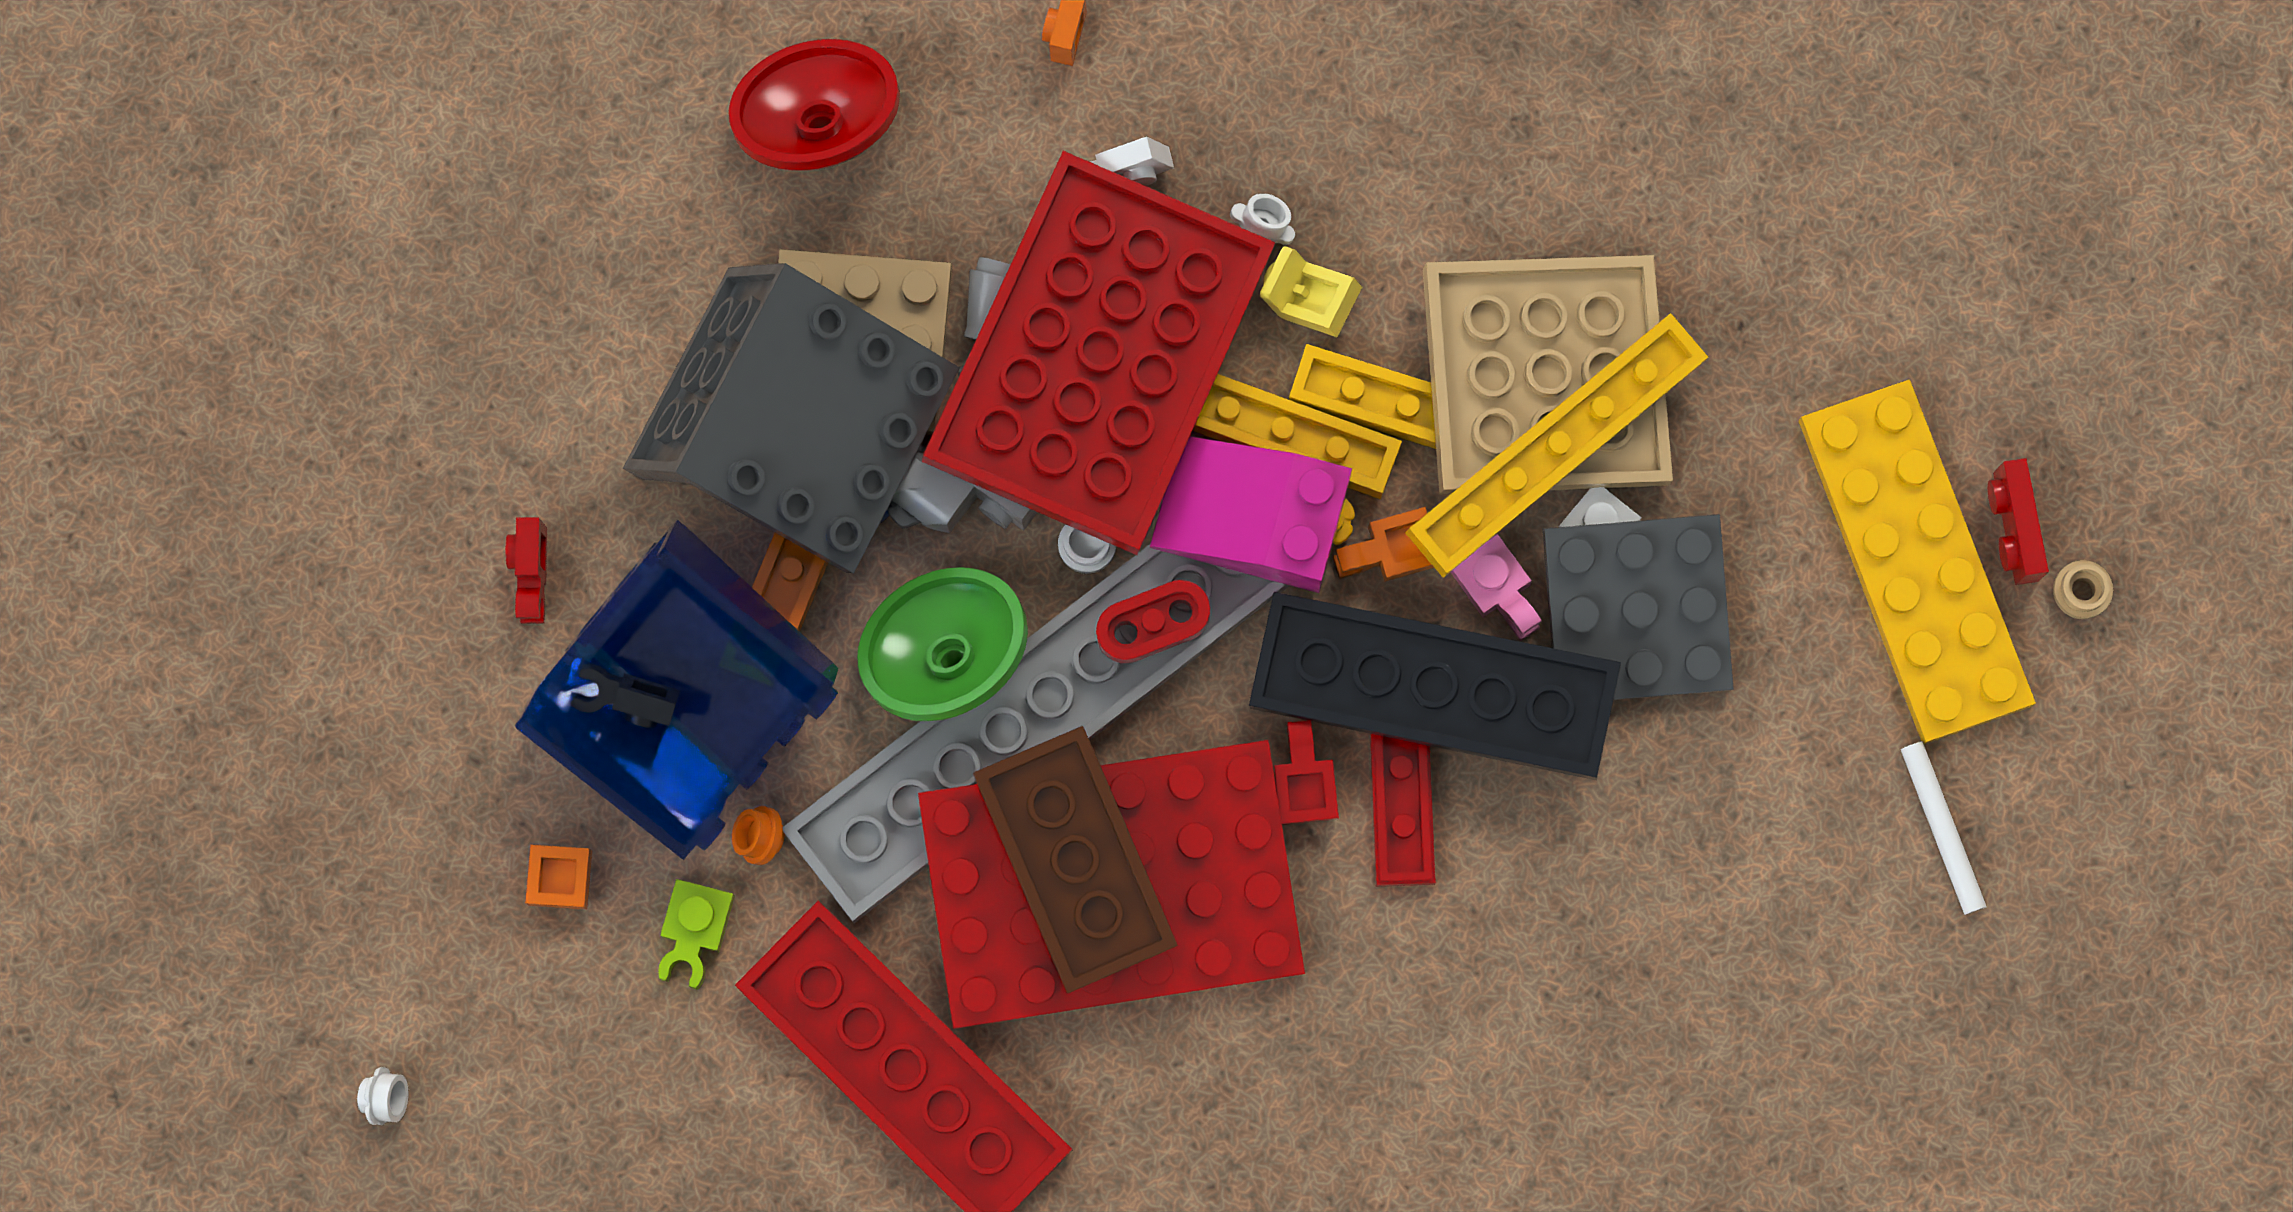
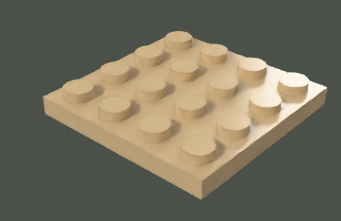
[1422,255,1673,495]

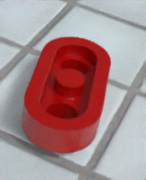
[1096,580,1210,663]

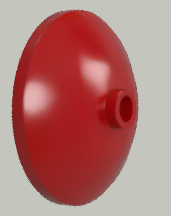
[729,39,900,171]

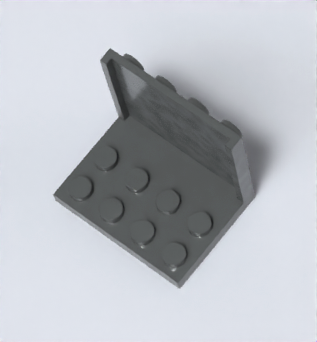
[623,263,960,573]

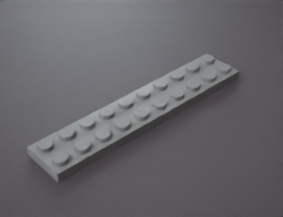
[783,543,1290,923]

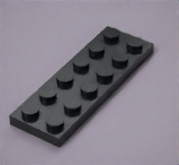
[1249,592,1621,780]

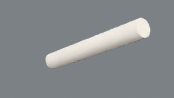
[1900,741,1987,915]

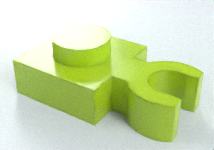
[658,879,735,990]

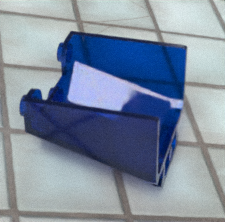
[515,520,839,860]

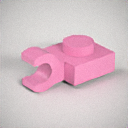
[1451,534,1542,641]

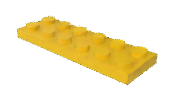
[1799,379,2036,744]

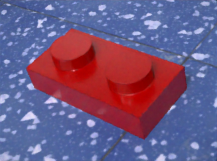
[1988,458,2049,585]

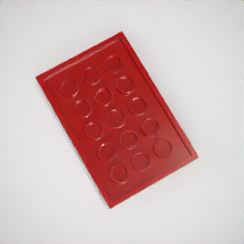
[922,150,1275,556]
[918,740,1305,1029]

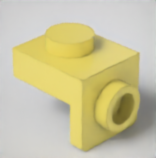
[1260,246,1362,337]

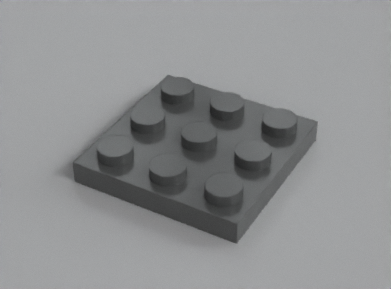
[1542,514,1734,700]

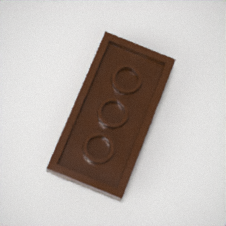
[973,726,1178,994]

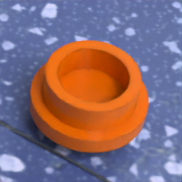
[732,806,785,865]

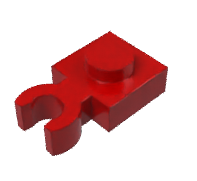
[505,517,547,624]

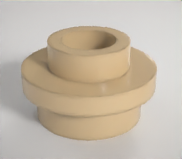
[2053,560,2113,619]

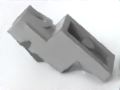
[887,445,1037,533]

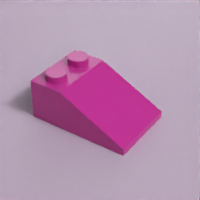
[1150,437,1352,593]

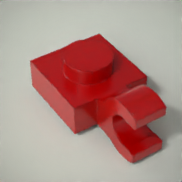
[1274,720,1339,825]

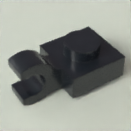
[570,664,681,728]

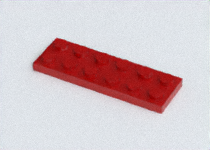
[735,901,1073,1212]

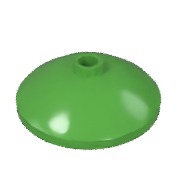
[857,567,1028,721]

